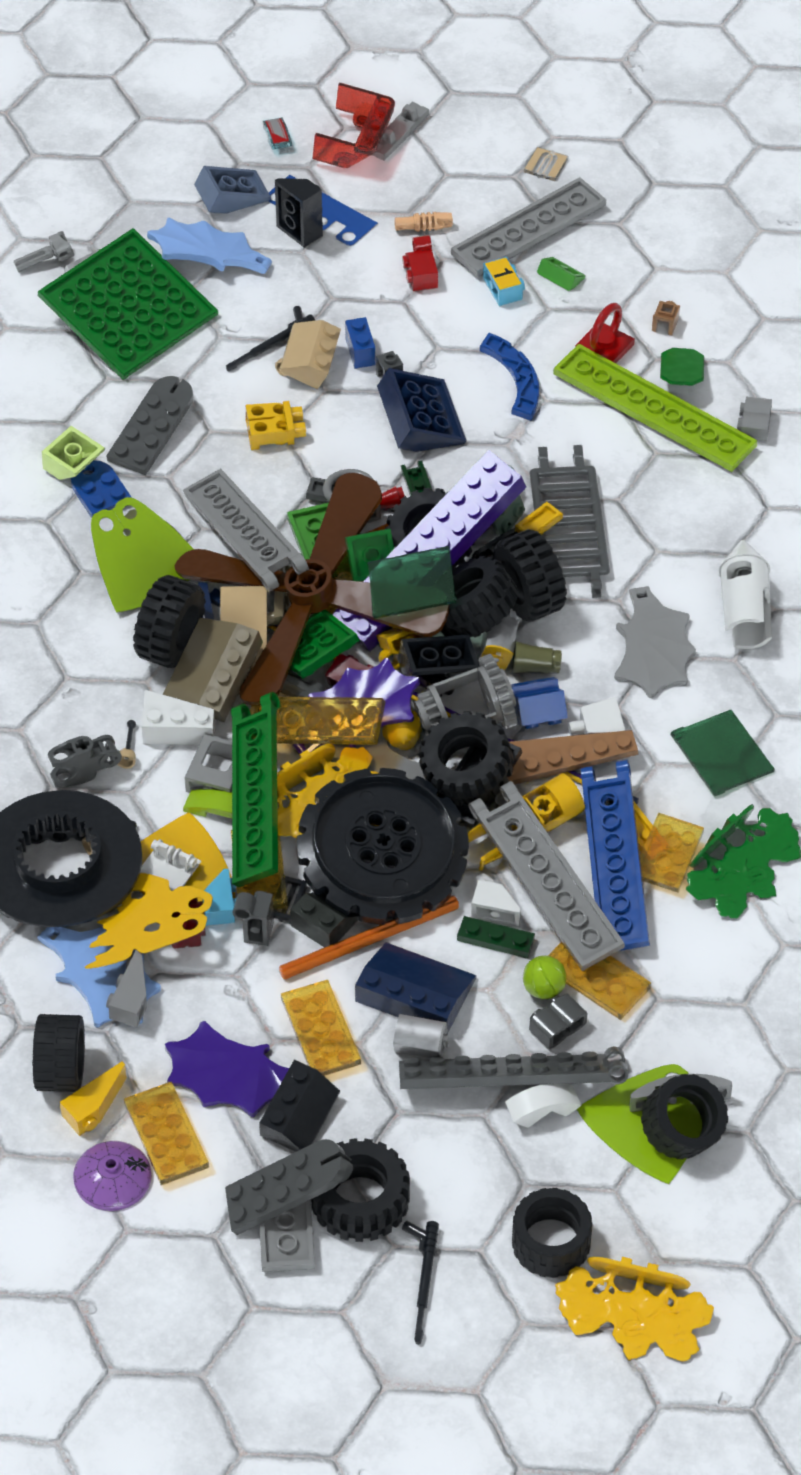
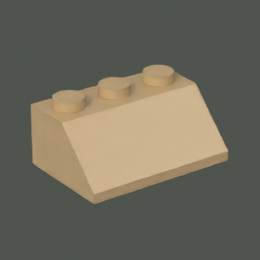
[279,320,341,390]

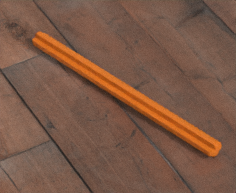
[279,895,459,979]

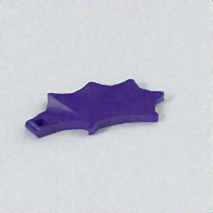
[292,658,420,755]
[165,1021,289,1117]

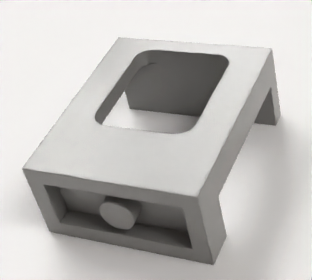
[185,734,232,793]

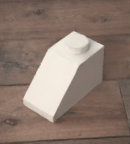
[471,879,521,927]

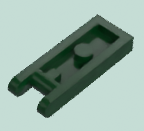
[400,460,433,496]

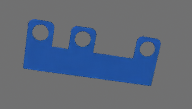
[268,175,378,246]

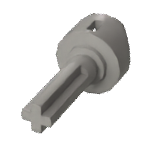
[14,231,74,272]

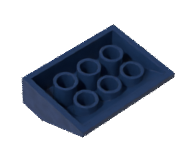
[377,368,466,452]
[355,942,476,1034]

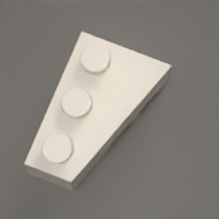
[141,690,215,745]

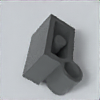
[232,891,274,946]

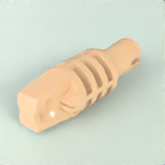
[394,211,453,232]

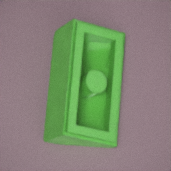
[537,257,585,291]

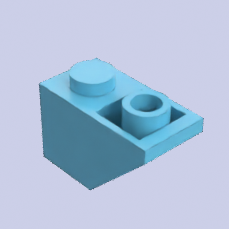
[203,868,236,926]

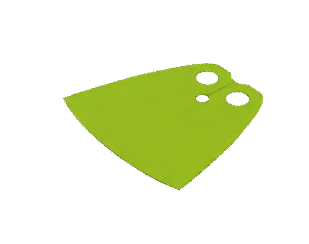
[91,497,194,613]
[576,1064,702,1184]

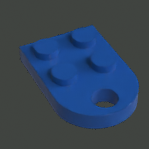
[71,460,132,518]

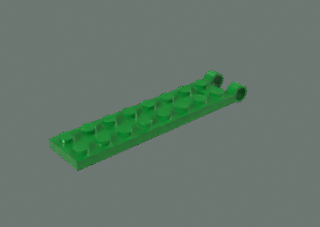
[231,692,281,888]

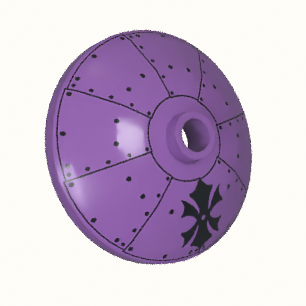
[73,1141,151,1211]

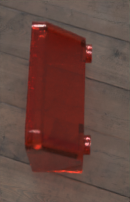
[312,82,395,168]

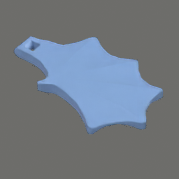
[147,218,272,274]
[37,926,161,1027]

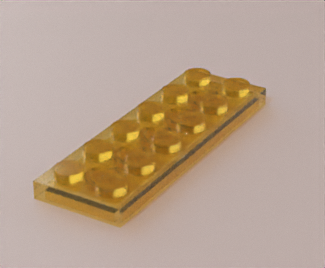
[250,697,386,745]

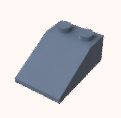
[194,166,271,214]

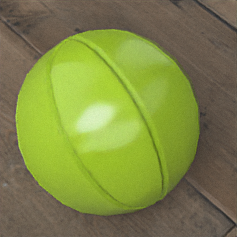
[523,955,567,1000]

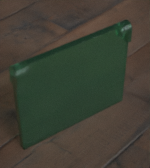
[368,546,457,619]
[670,710,775,796]

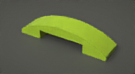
[183,789,232,819]

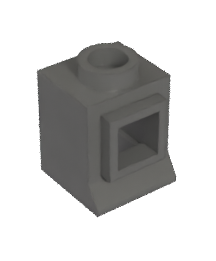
[376,351,403,377]

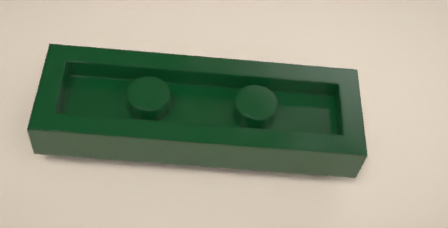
[457,916,535,958]

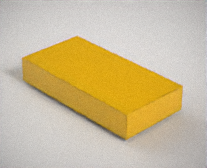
[515,502,563,535]

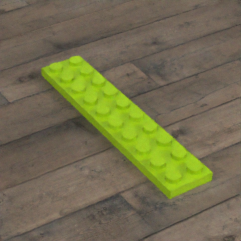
[553,344,757,472]

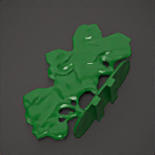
[686,804,801,918]

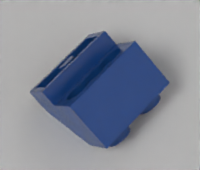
[510,677,568,729]

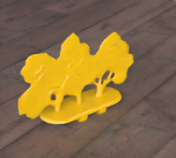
[277,743,378,838]
[555,1257,714,1362]

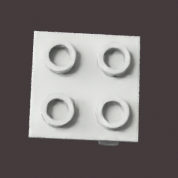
[140,839,202,891]

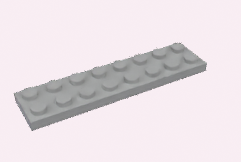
[451,177,606,277]

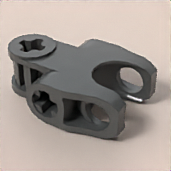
[48,735,122,788]

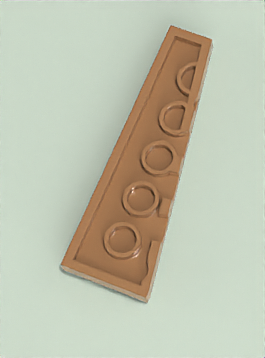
[508,730,638,785]

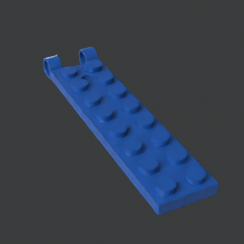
[581,760,650,951]

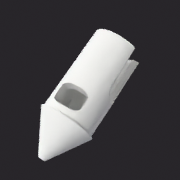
[719,540,772,649]

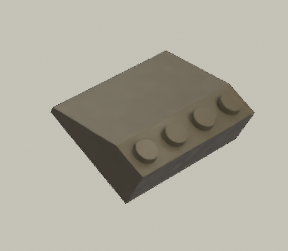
[162,618,263,722]

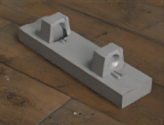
[367,101,429,161]

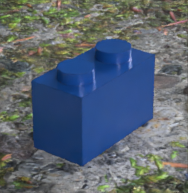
[345,317,375,369]

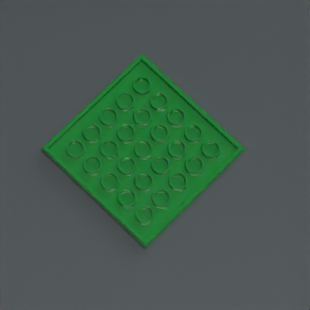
[37,228,218,380]

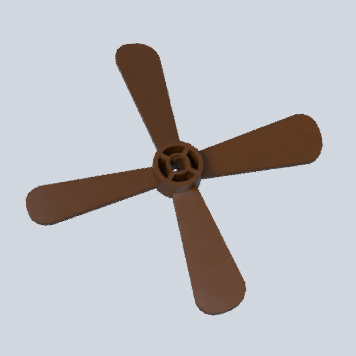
[175,472,449,705]

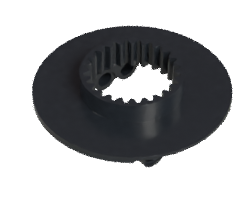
[0,790,142,927]

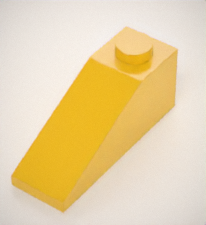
[60,1061,127,1136]

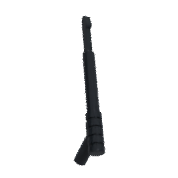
[226,306,315,371]
[402,1221,439,1345]

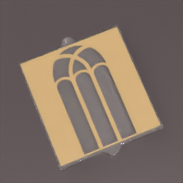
[524,147,568,181]

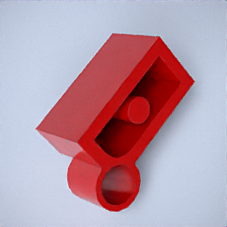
[402,235,438,291]

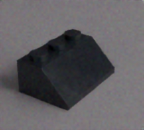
[275,178,323,248]
[398,634,480,676]
[259,1059,340,1152]

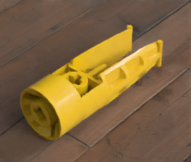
[468,773,585,871]

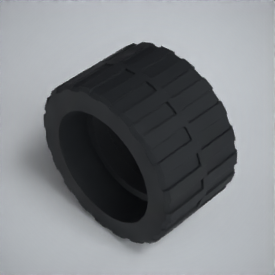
[32,1014,85,1092]
[641,1074,728,1159]
[512,1187,592,1278]

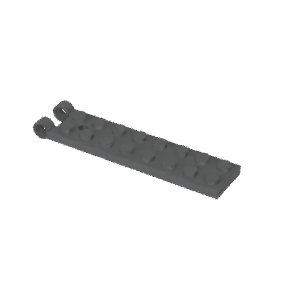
[399,1046,628,1089]

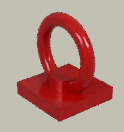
[575,303,635,363]

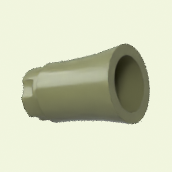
[512,641,562,674]

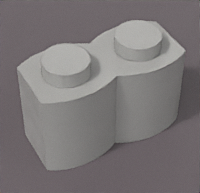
[737,396,772,441]

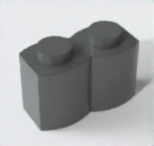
[529,994,588,1049]

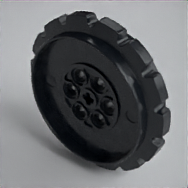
[296,768,469,925]

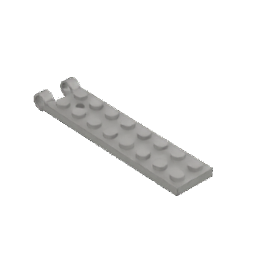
[183,468,309,592]
[468,781,625,971]

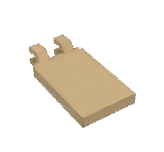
[220,586,267,670]

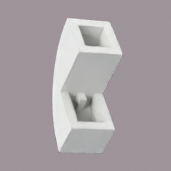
[505,1084,581,1128]

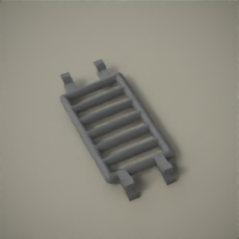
[529,445,610,598]

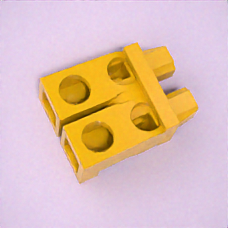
[245,401,306,450]

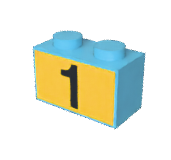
[483,257,525,306]

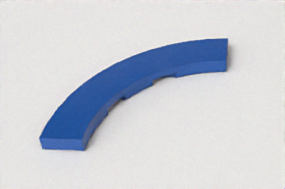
[480,333,539,421]

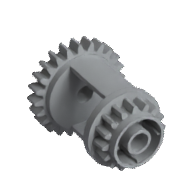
[414,654,518,735]

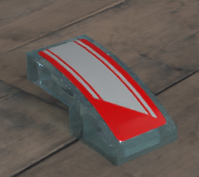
[263,117,292,150]

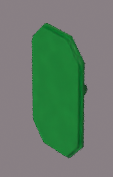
[660,348,704,386]

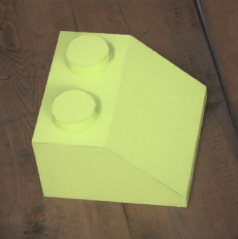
[42,426,105,480]

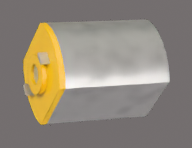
[478,616,518,670]

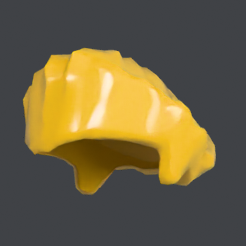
[382,708,422,751]

